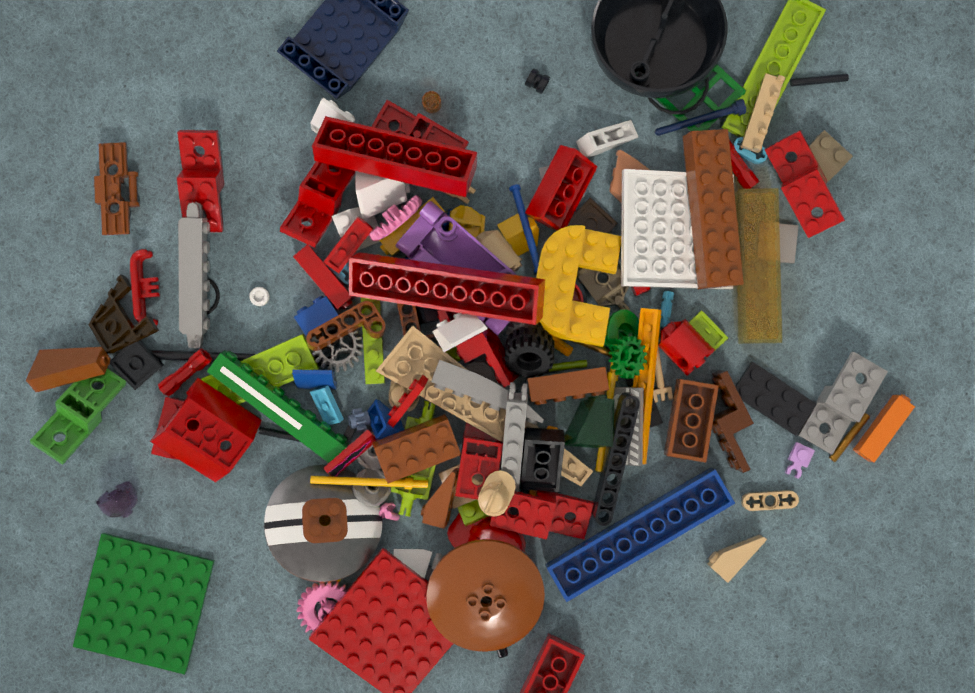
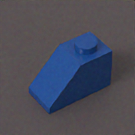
[367,399,405,440]

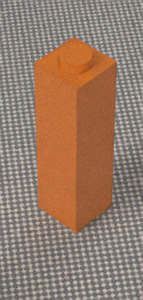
[853,394,915,463]

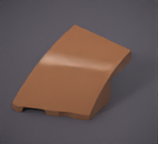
[609,150,649,203]

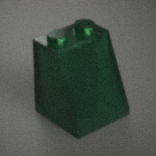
[564,395,614,448]

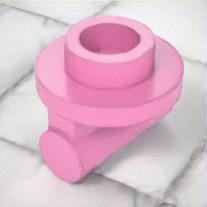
[379,502,400,521]

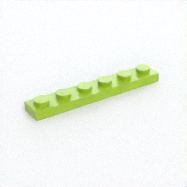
[361,298,385,384]

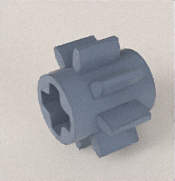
[348,408,370,433]

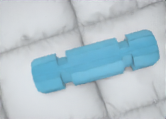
[660,291,674,328]

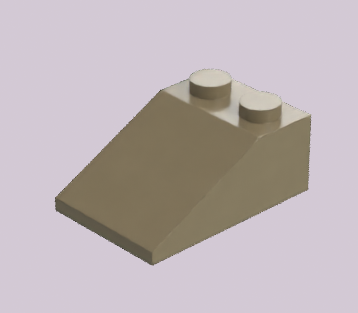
[794,130,853,182]

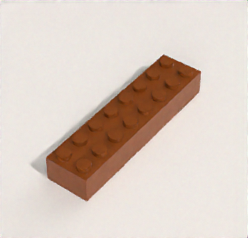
[683,129,744,290]

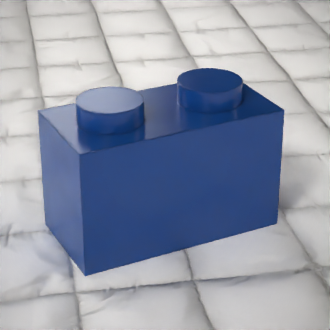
[294,296,340,336]

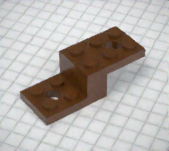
[712,370,754,473]

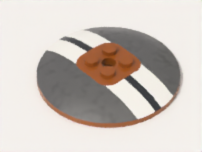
[264,465,382,582]

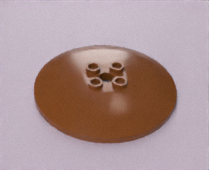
[426,539,545,652]

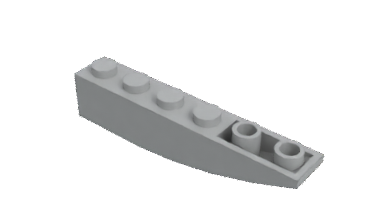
[431,360,544,425]

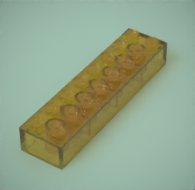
[735,188,782,344]

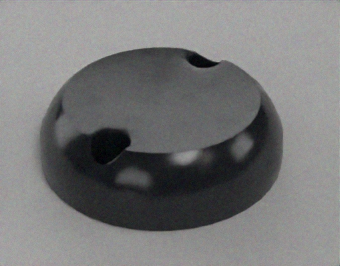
[591,0,728,98]

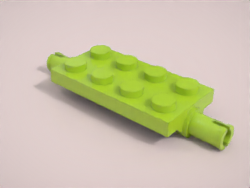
[391,401,436,517]

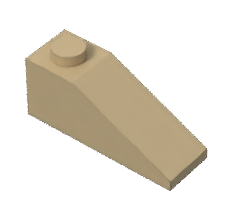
[707,534,767,583]

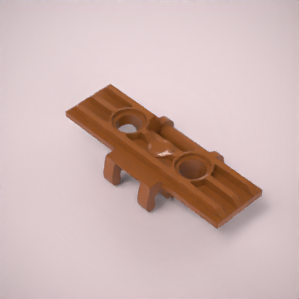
[94,142,140,235]

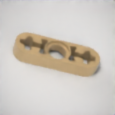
[741,490,799,511]

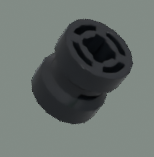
[525,68,550,94]

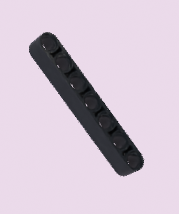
[592,392,640,526]

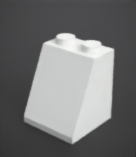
[355,171,410,219]

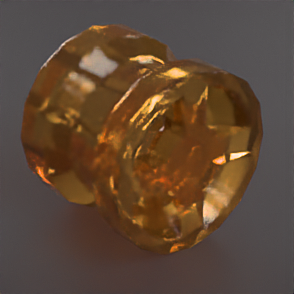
[422,91,441,113]

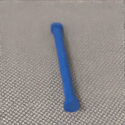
[509,184,540,275]

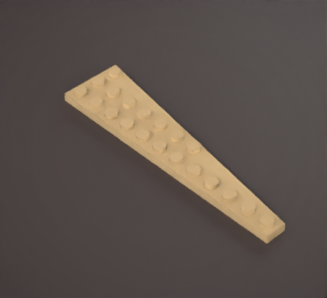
[376,326,593,486]

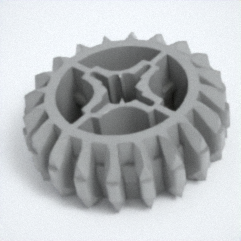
[312,322,363,373]

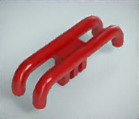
[130,249,160,326]

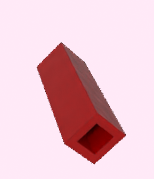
[293,244,354,310]

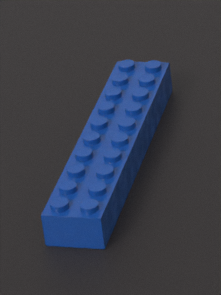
[545,467,735,602]

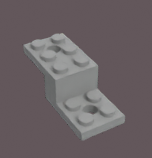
[798,352,888,454]

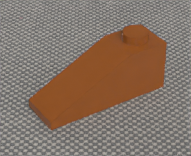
[421,468,459,529]

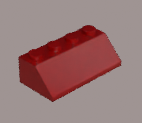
[525,145,598,231]

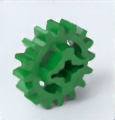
[609,336,647,379]

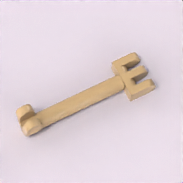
[653,340,673,403]

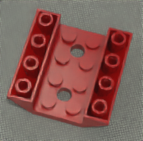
[150,378,261,482]

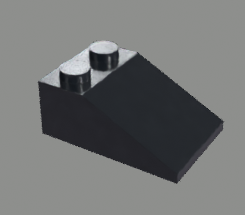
[520,427,565,492]

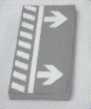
[606,387,644,466]

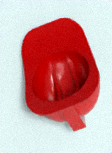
[447,513,526,552]

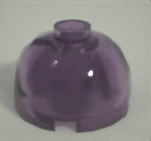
[96,481,138,518]

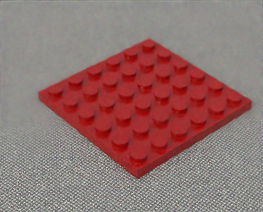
[309,548,454,693]

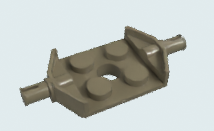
[577,266,630,310]

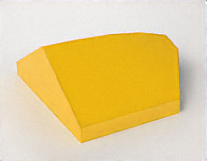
[448,205,485,238]
[497,214,539,256]

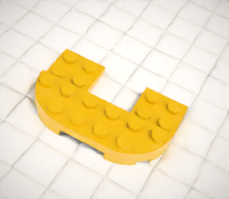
[536,225,621,347]

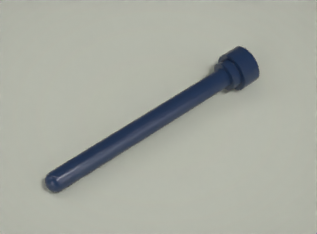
[655,99,746,136]

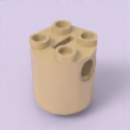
[475,230,523,272]

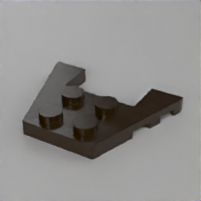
[88,274,159,354]

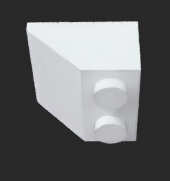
[432,313,487,352]

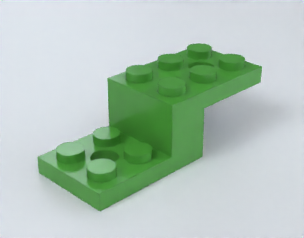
[30,368,126,465]

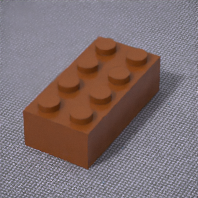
[526,367,609,405]
[664,379,719,463]
[372,414,461,484]

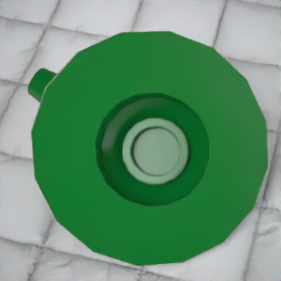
[604,310,639,351]

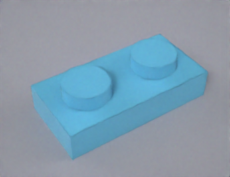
[310,385,344,425]

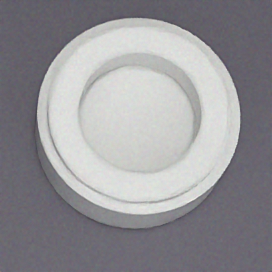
[250,287,270,306]

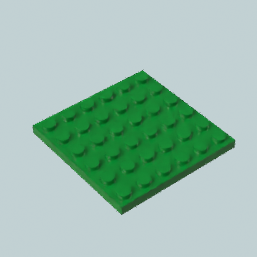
[73,533,215,675]

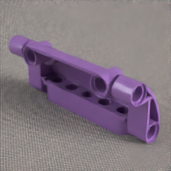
[395,201,516,335]

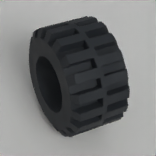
[505,326,555,378]

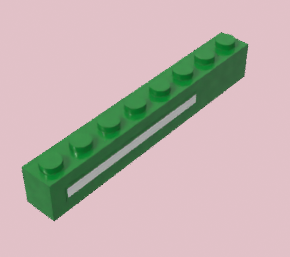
[207,350,349,463]

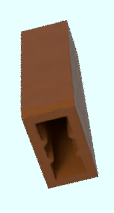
[26,347,111,392]

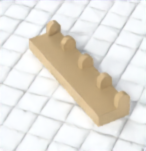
[740,73,785,153]

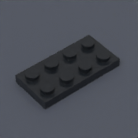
[735,362,817,436]

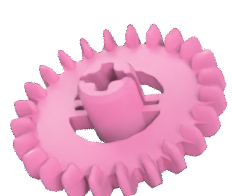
[369,195,422,241]
[296,581,347,632]

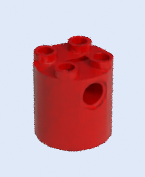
[658,319,715,376]

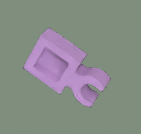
[785,442,815,479]

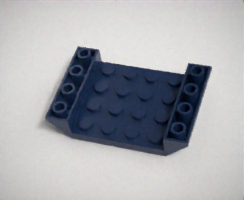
[277,0,409,100]

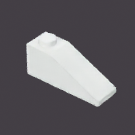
[576,120,638,158]

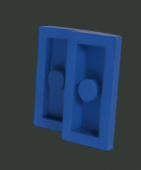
[292,370,337,390]

